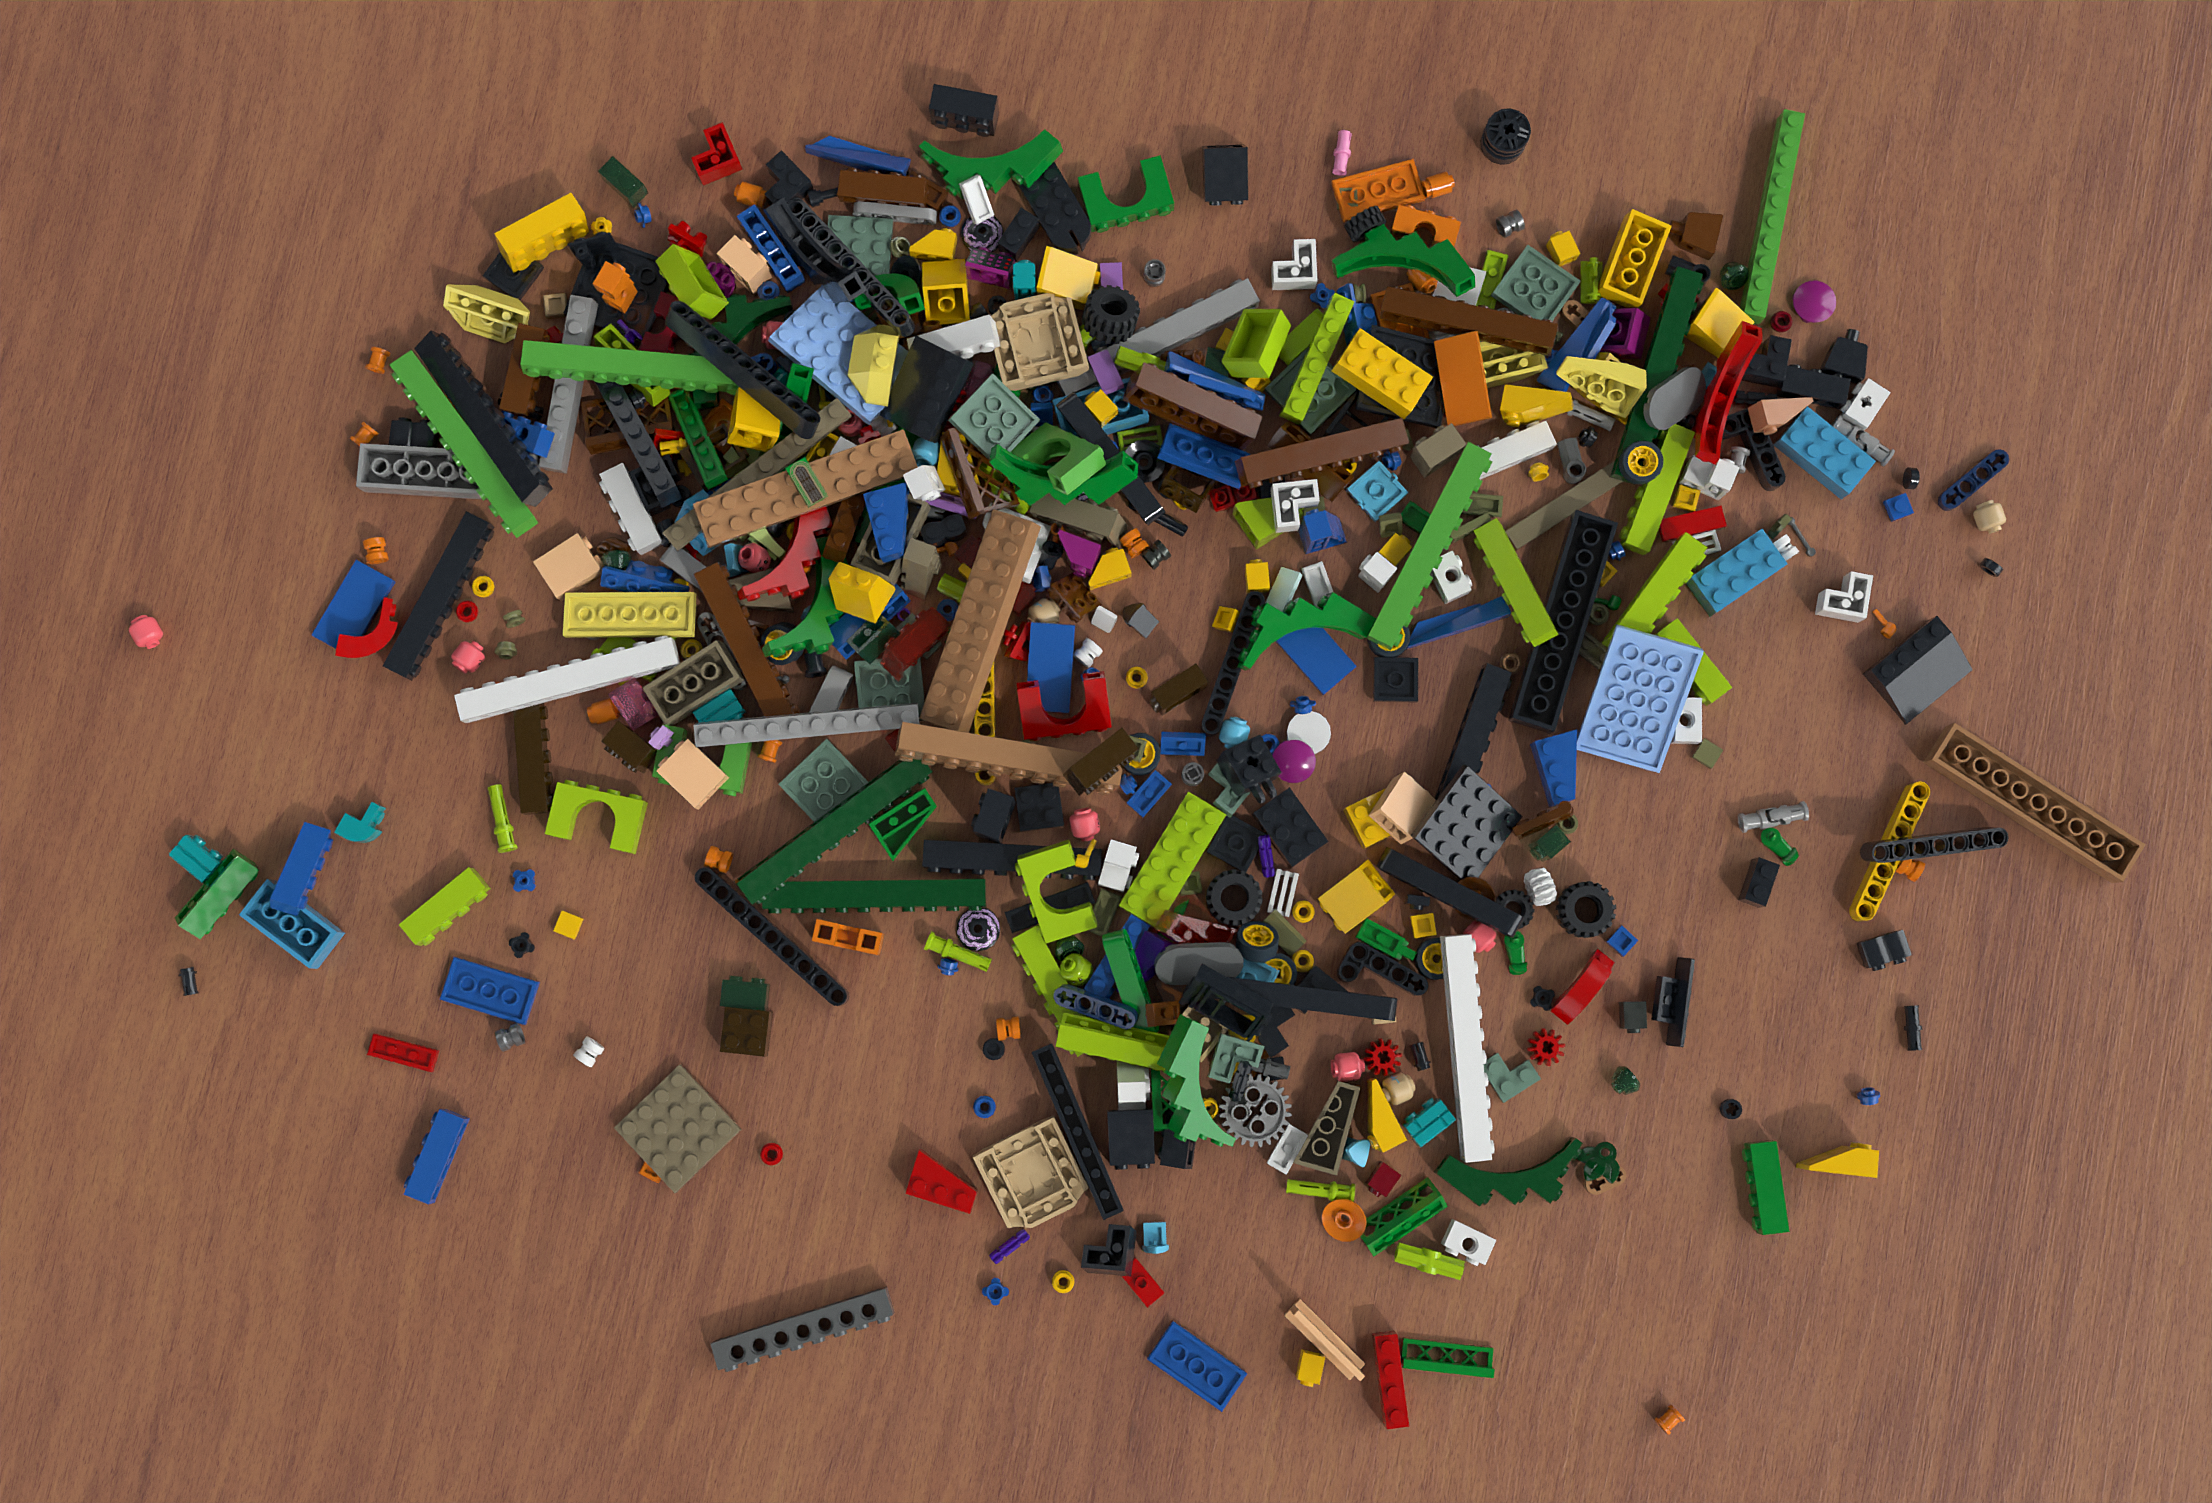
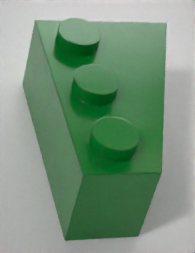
[869,787,937,861]

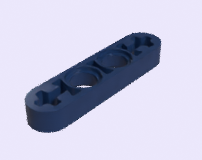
[1937,449,2009,511]
[1054,984,1139,1029]

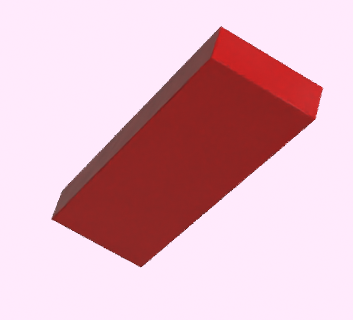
[1659,505,1727,542]
[367,1033,440,1072]

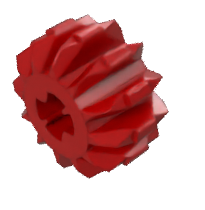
[1526,1028,1565,1066]
[1363,1038,1402,1076]

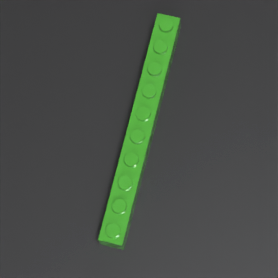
[1740,109,1805,325]
[521,340,739,395]
[389,350,538,538]
[1367,442,1493,651]

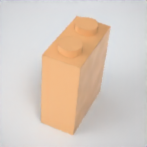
[533,533,605,601]
[657,739,729,810]
[1369,772,1437,844]

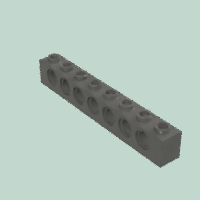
[711,1286,895,1372]

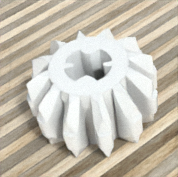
[1524,868,1557,906]

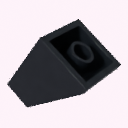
[1202,144,1248,206]
[1107,1108,1155,1170]

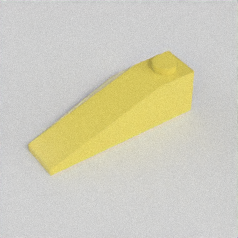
[1556,356,1647,418]

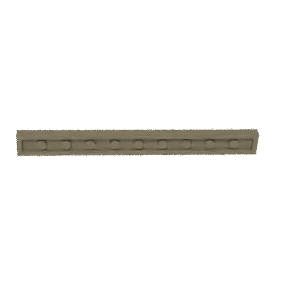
[662,398,851,551]

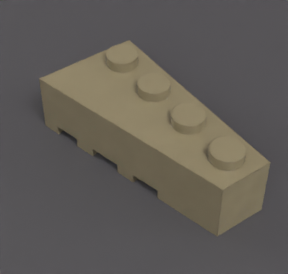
[1030,493,1128,549]
[1293,1081,1361,1176]

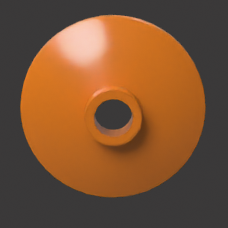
[1322,1199,1366,1242]

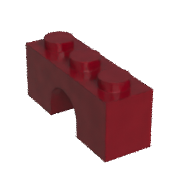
[638,292,680,354]

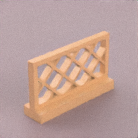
[1284,1298,1365,1381]

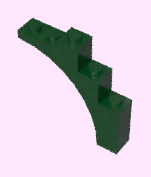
[688,294,793,410]
[1434,1137,1583,1207]

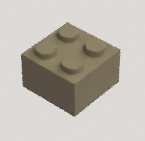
[1410,423,1467,478]

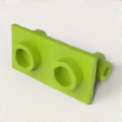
[1581,257,1602,304]

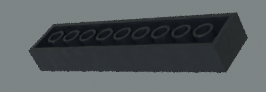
[1508,510,1618,734]

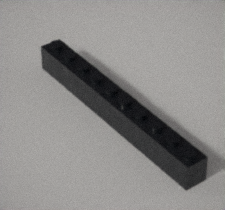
[414,330,553,507]

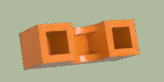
[1390,204,1461,246]
[593,261,638,313]
[812,919,885,956]

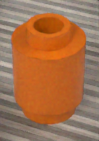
[1421,172,1455,198]
[734,181,767,208]
[1407,269,1438,294]
[587,697,622,724]

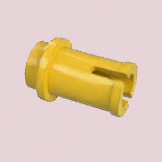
[660,437,688,456]

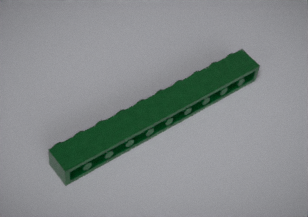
[1610,267,1704,485]
[734,759,933,905]
[762,879,987,914]

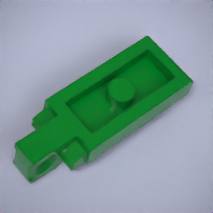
[1355,918,1417,961]

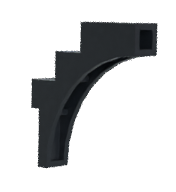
[763,198,867,303]

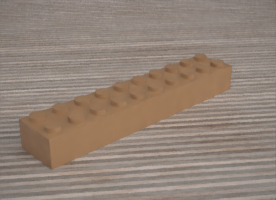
[692,429,918,548]
[920,509,1041,733]
[895,722,1122,795]
[1923,723,2146,883]

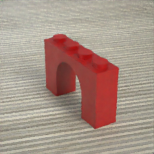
[1017,671,1112,741]

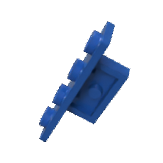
[1336,283,1377,345]
[600,560,690,592]

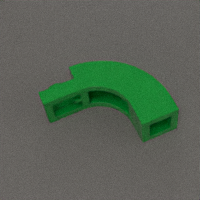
[854,274,925,315]

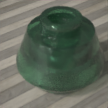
[1720,262,1749,290]
[601,550,632,571]
[1055,935,1084,961]
[1611,1066,1640,1095]

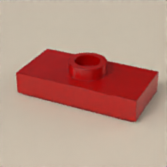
[1122,1257,1165,1308]

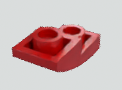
[1210,485,1260,512]

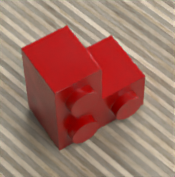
[691,122,743,186]

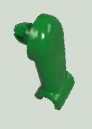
[1760,827,1799,866]
[1504,931,1528,975]

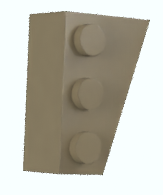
[900,538,942,600]
[729,568,794,613]

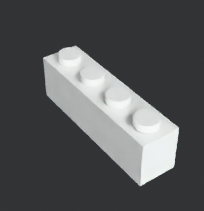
[907,315,1000,358]
[1478,421,1557,480]
[599,463,662,555]

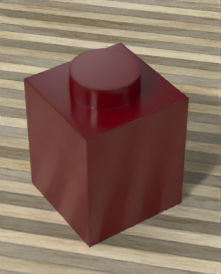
[1365,1161,1402,1198]

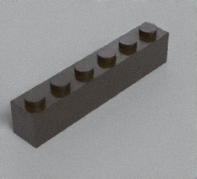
[513,703,554,815]

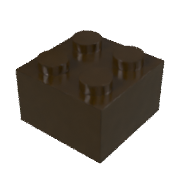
[601,721,657,773]
[720,1007,773,1057]

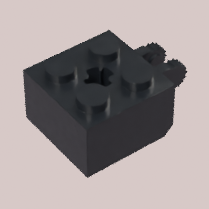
[1216,735,1282,804]

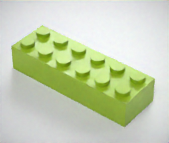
[1601,532,1708,648]
[1119,792,1226,930]

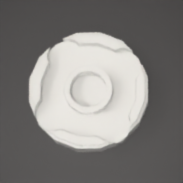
[1287,711,1331,754]

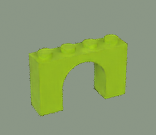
[545,780,648,854]
[1015,839,1097,943]

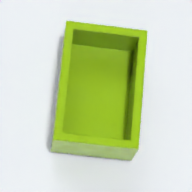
[656,244,729,320]
[1222,309,1291,378]

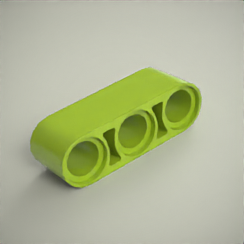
[1278,308,1323,366]

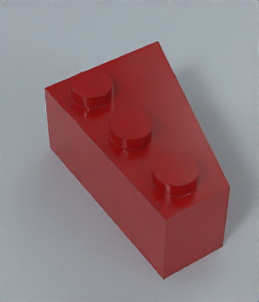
[905,1149,978,1214]

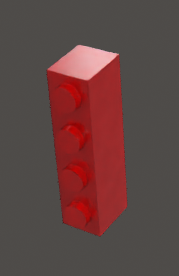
[1372,1330,1409,1429]

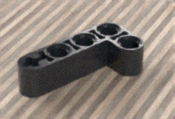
[1722,408,1786,491]
[1336,942,1428,996]

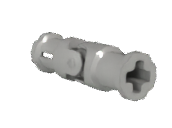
[1832,415,1895,467]
[1738,801,1809,833]

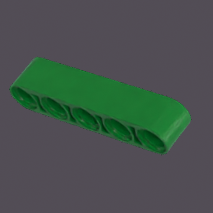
[1102,929,1159,1033]

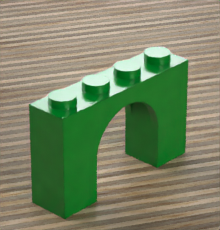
[1078,155,1174,233]

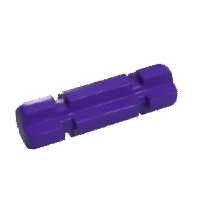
[1258,835,1275,878]
[989,1229,1030,1264]

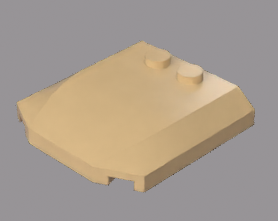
[991,293,1089,391]
[973,1116,1088,1228]

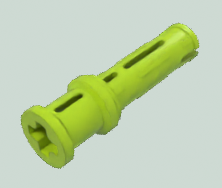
[487,784,518,853]
[924,931,992,972]
[1286,1179,1355,1202]

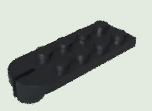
[1016,162,1092,255]

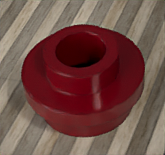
[1770,311,1793,333]

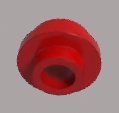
[456,601,479,623]
[760,1143,783,1166]

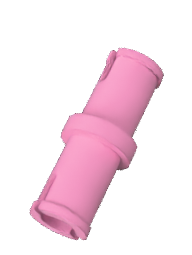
[1332,130,1352,176]

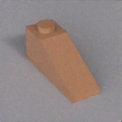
[1748,397,1813,435]

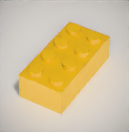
[494,193,589,273]
[1598,209,1671,308]
[1331,328,1433,419]

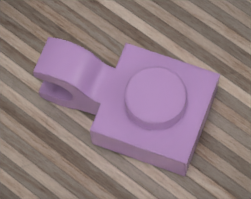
[648,725,674,750]

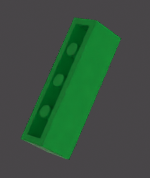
[175,849,259,940]
[1742,1140,1790,1235]

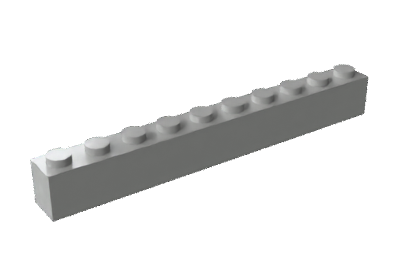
[1056,278,1260,396]
[693,702,920,747]

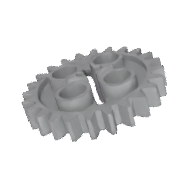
[1219,1074,1292,1147]

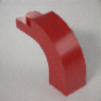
[335,597,398,658]
[1550,949,1615,1025]

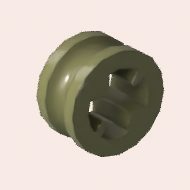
[1353,284,1366,303]
[503,610,526,628]

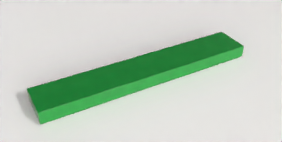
[668,388,728,489]

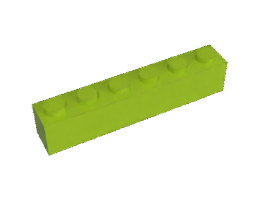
[1279,293,1355,425]
[1619,424,1695,555]
[1473,518,1559,647]
[1011,926,1086,1057]
[1056,1012,1170,1071]

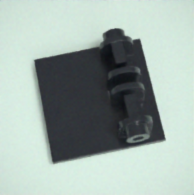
[568,232,619,270]

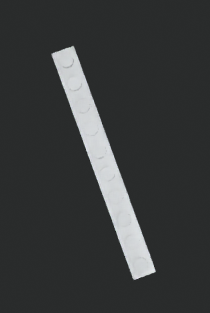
[454,636,680,723]
[1440,934,1495,1163]

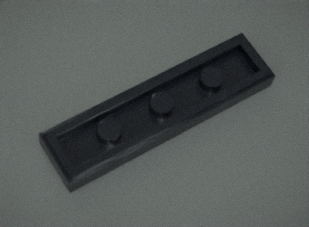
[1004,882,1095,933]

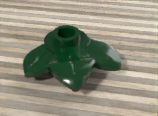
[1577,1142,1620,1184]

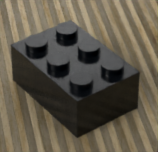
[929,84,999,137]
[1252,787,1329,869]
[971,788,1016,844]

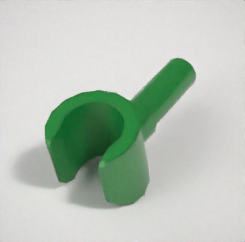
[1594,595,1622,611]

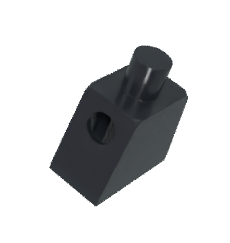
[1819,329,1868,384]

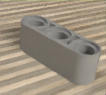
[659,544,706,593]
[809,665,853,712]

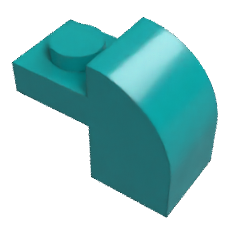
[334,802,386,843]

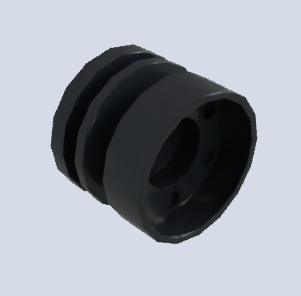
[1480,108,1531,165]

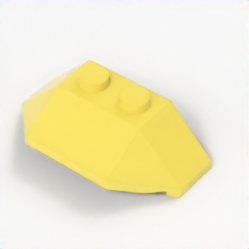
[443,284,530,343]
[848,324,900,407]
[1480,342,1548,388]

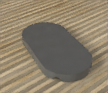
[1644,367,1706,430]
[1154,942,1244,985]

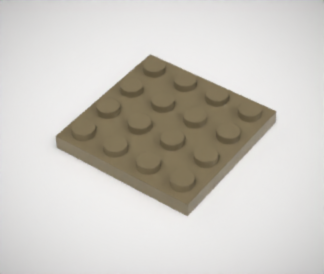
[614,1065,742,1193]

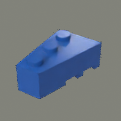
[863,482,909,563]
[1298,509,1347,555]
[1530,730,1577,807]

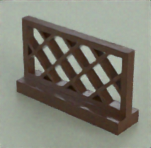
[581,391,675,455]
[940,428,1020,519]

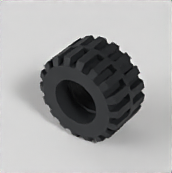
[1082,285,1140,344]
[1206,869,1263,926]
[1555,881,1616,938]

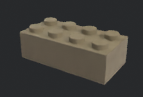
[851,485,931,586]
[643,640,746,726]

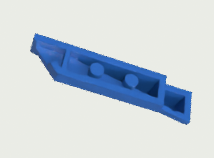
[805,136,911,176]
[1537,298,1616,392]
[1164,351,1265,411]
[1406,596,1511,649]

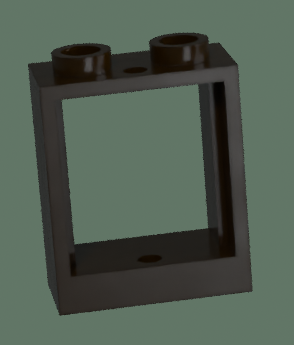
[679,423,751,493]
[1158,465,1218,513]
[1149,663,1208,716]

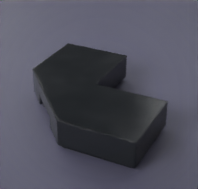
[1258,1006,1295,1058]

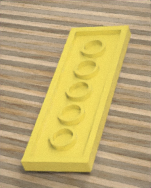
[563,592,697,638]

